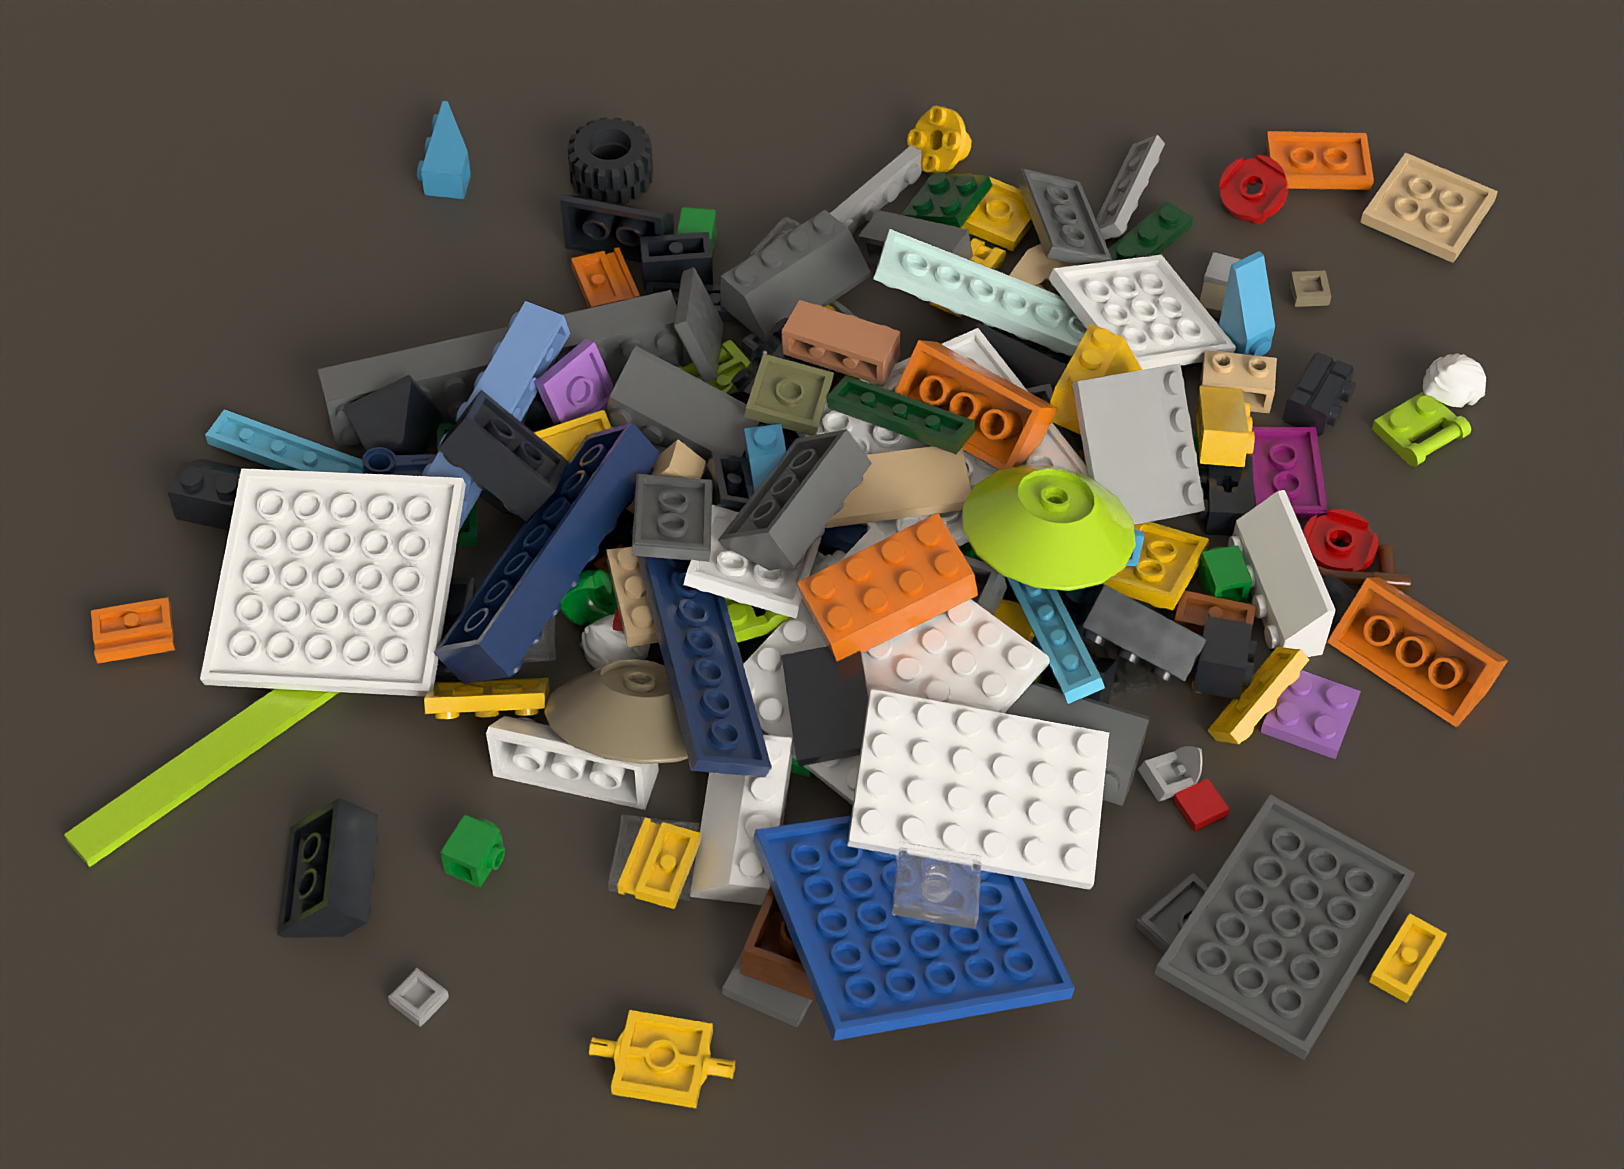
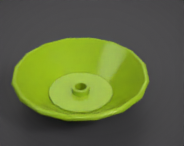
[962,464,1136,591]

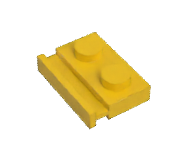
[617,817,701,909]

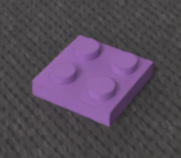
[534,339,614,426]
[1261,670,1361,759]

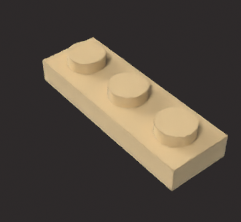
[606,547,659,647]

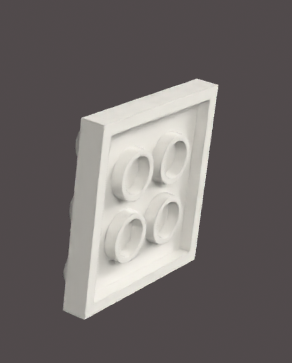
[683,505,821,619]

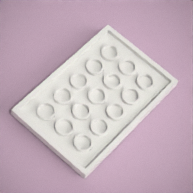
[847,689,1109,890]

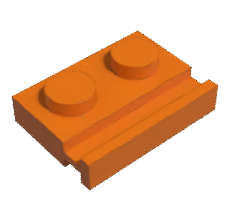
[571,247,640,308]
[91,597,175,664]

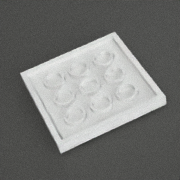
[1049,255,1236,370]

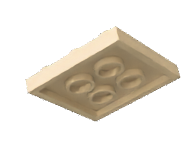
[1360,153,1498,263]

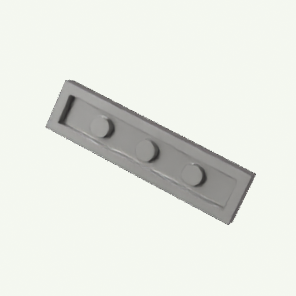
[1096,135,1165,240]
[830,145,922,235]

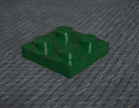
[901,172,993,228]

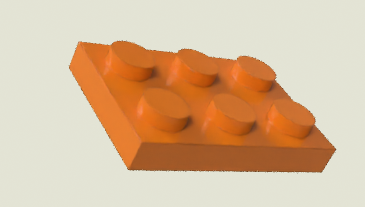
[1265,131,1374,190]

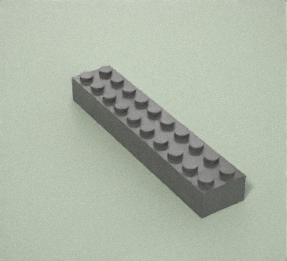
[317,290,684,448]

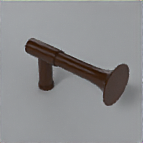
[1316,544,1411,591]

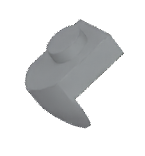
[1138,746,1203,802]

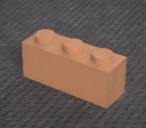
[782,300,900,386]

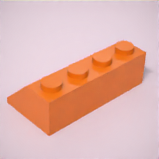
[895,340,1058,470]
[1327,577,1508,727]

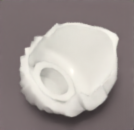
[1423,353,1486,408]
[580,614,650,669]

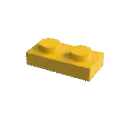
[1369,914,1447,1003]

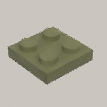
[744,354,834,436]

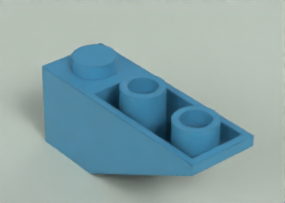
[417,101,471,199]

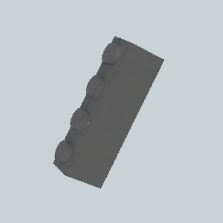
[720,210,871,343]
[606,346,762,464]
[718,429,872,570]
[1005,681,1150,806]

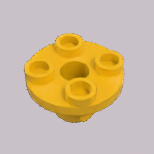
[907,106,971,174]

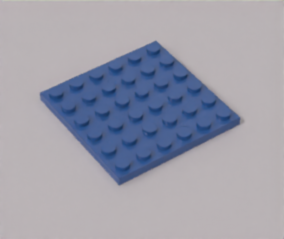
[753,816,1075,1041]

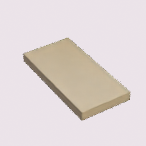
[824,446,971,528]

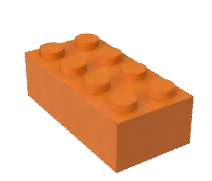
[797,513,978,662]

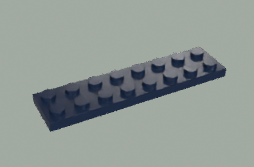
[631,527,772,778]

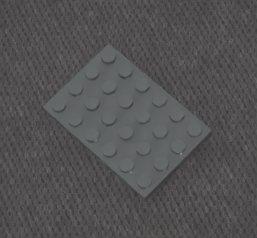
[1154,794,1415,1060]

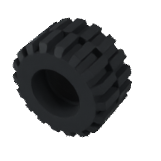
[567,117,653,204]

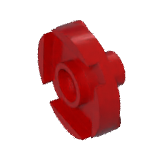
[1220,155,1289,224]
[1303,509,1378,572]

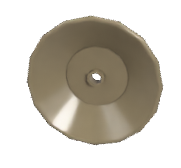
[544,659,688,764]

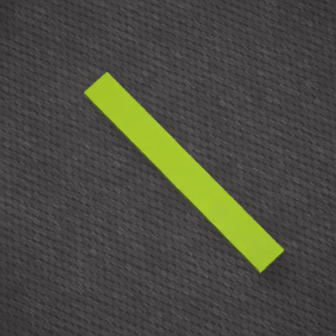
[64,689,340,868]

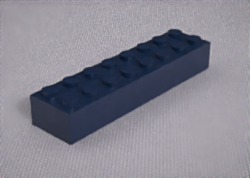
[434,422,661,684]

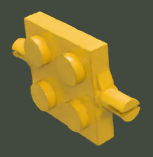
[589,1010,736,1108]

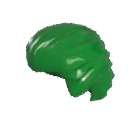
[560,569,617,626]

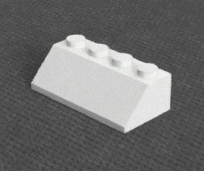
[1229,490,1335,657]
[486,716,659,810]
[690,735,793,905]

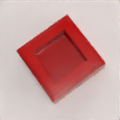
[1173,779,1229,832]

